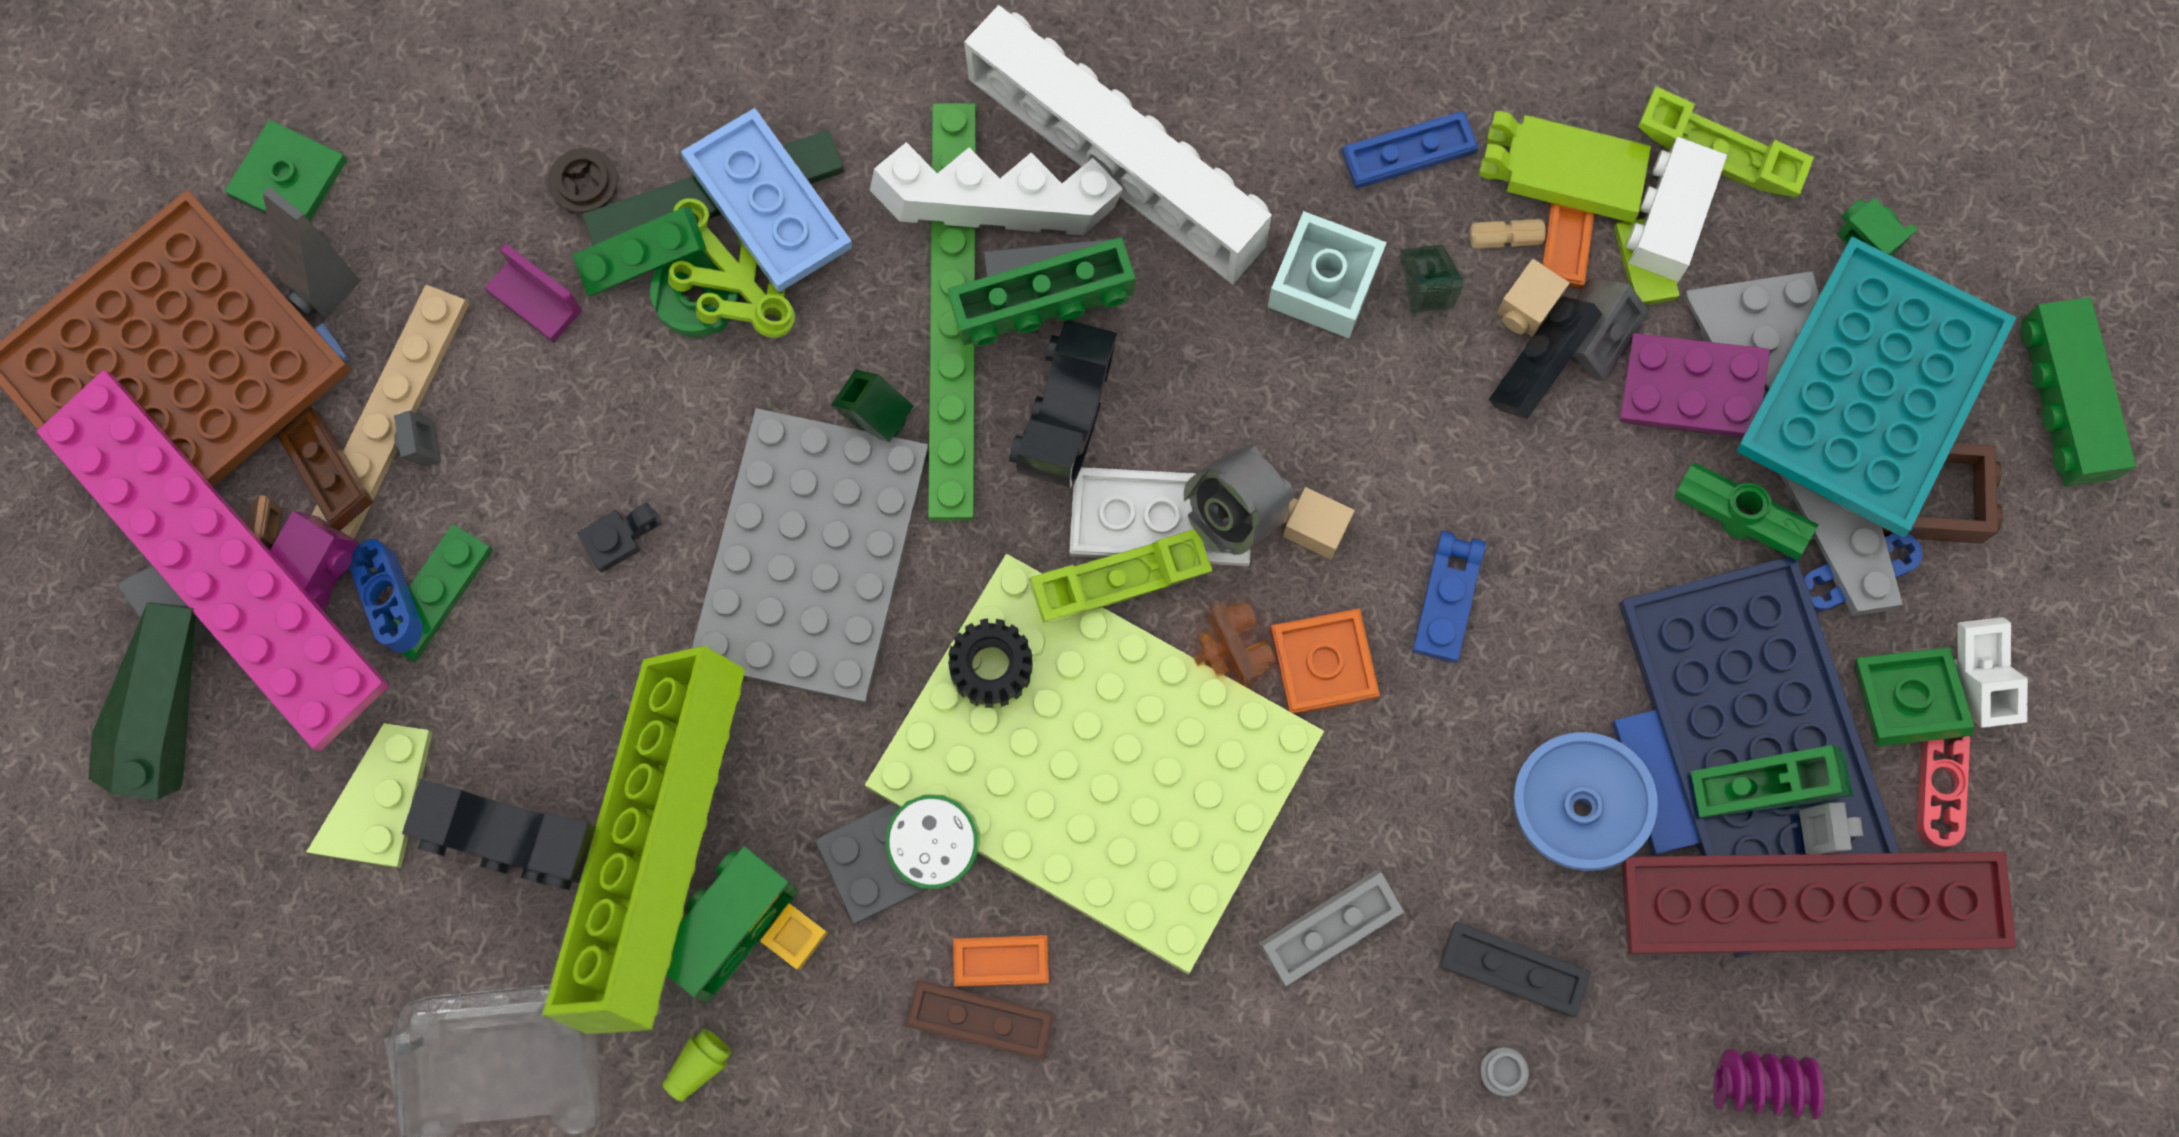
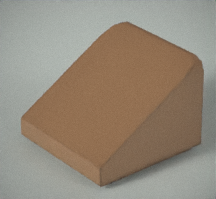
[247,495,283,550]

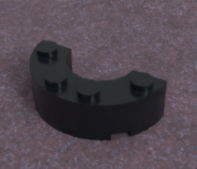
[1009,320,1117,488]
[402,779,596,891]

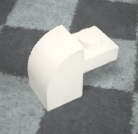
[1954,617,2028,728]

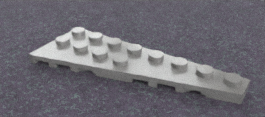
[1683,271,1903,616]

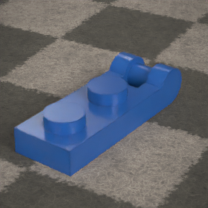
[1412,530,1486,663]

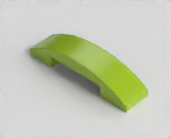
[1638,86,1814,198]
[1029,529,1213,623]

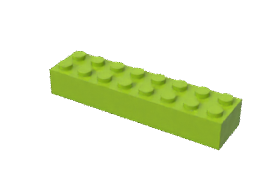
[542,646,745,1034]

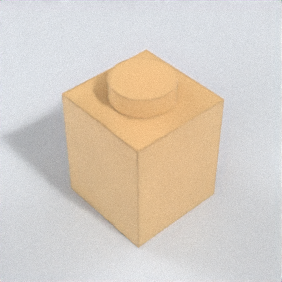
[1497,259,1569,337]
[1283,487,1355,560]

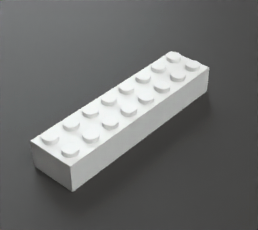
[964,5,1272,285]

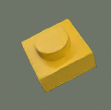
[760,903,828,971]

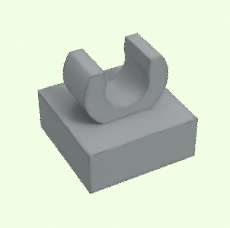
[1799,802,1863,854]

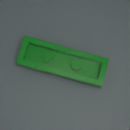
[572,207,707,296]
[391,524,493,663]

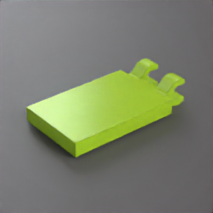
[1479,111,1651,223]

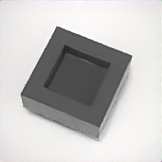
[394,410,441,466]

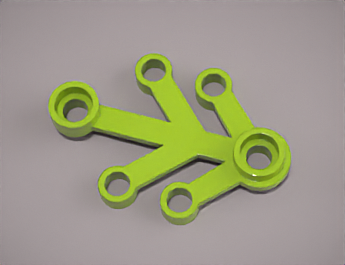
[668,198,795,338]

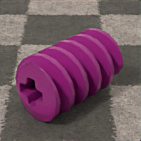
[1713,1049,1824,1120]

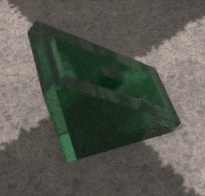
[1400,244,1463,314]

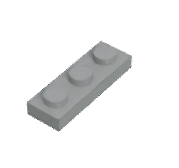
[1258,870,1404,986]

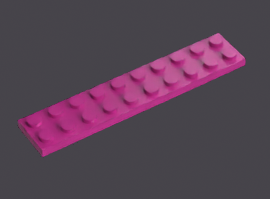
[36,370,390,751]

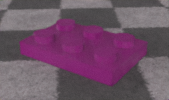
[1620,333,1770,438]

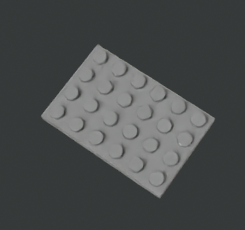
[692,408,929,704]

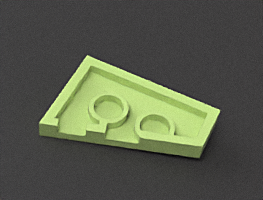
[307,723,432,868]

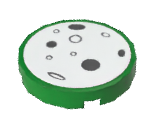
[886,794,980,889]

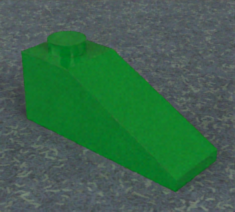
[1691,745,1853,818]

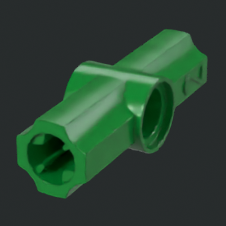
[1674,462,1819,561]

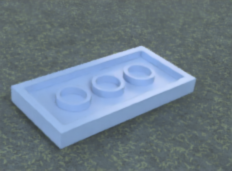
[681,108,852,293]

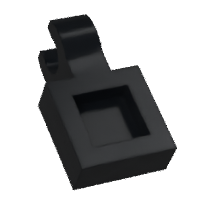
[577,503,662,573]

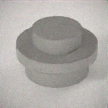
[1480,1047,1529,1096]

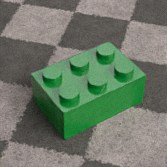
[666,846,800,1003]

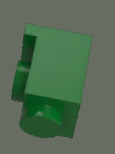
[1836,198,1918,256]

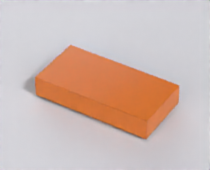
[1541,203,1594,289]
[953,935,1049,987]

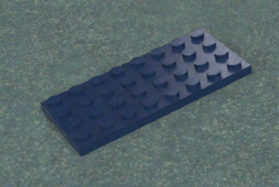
[1619,557,1900,958]

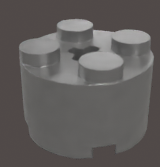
[1183,445,1294,555]

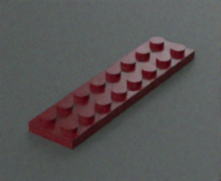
[1621,852,2016,954]

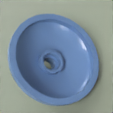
[1514,732,1658,871]

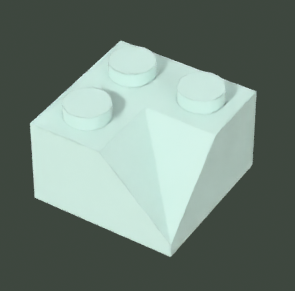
[1268,211,1387,339]

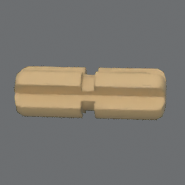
[1469,219,1546,249]

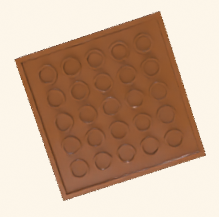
[0,189,351,487]

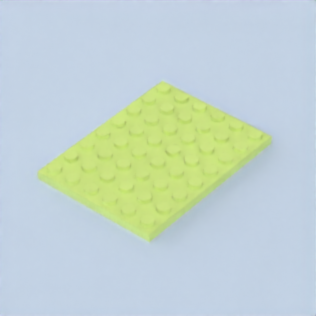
[865,554,1324,975]

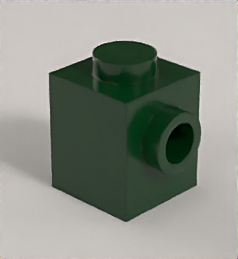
[831,369,914,442]

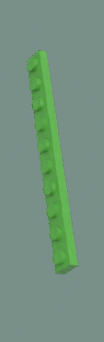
[928,103,976,521]

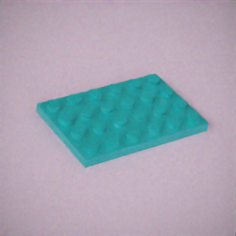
[1736,237,2017,538]

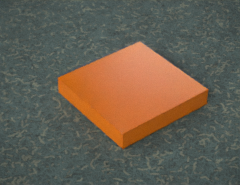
[1270,608,1380,714]

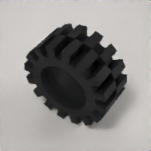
[948,618,1033,708]

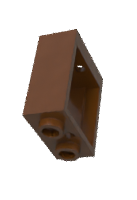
[1882,443,2003,544]

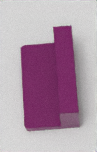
[485,243,582,343]

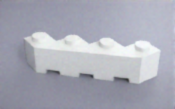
[870,142,1123,235]

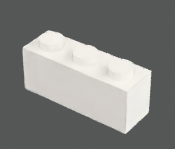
[1626,137,1727,283]

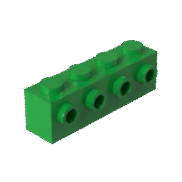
[947,237,1136,347]
[2020,297,2136,487]

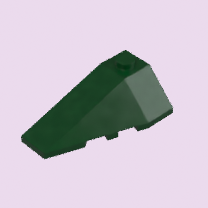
[88,602,196,800]

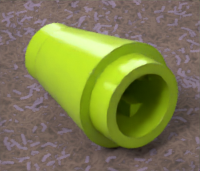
[662,1028,732,1102]

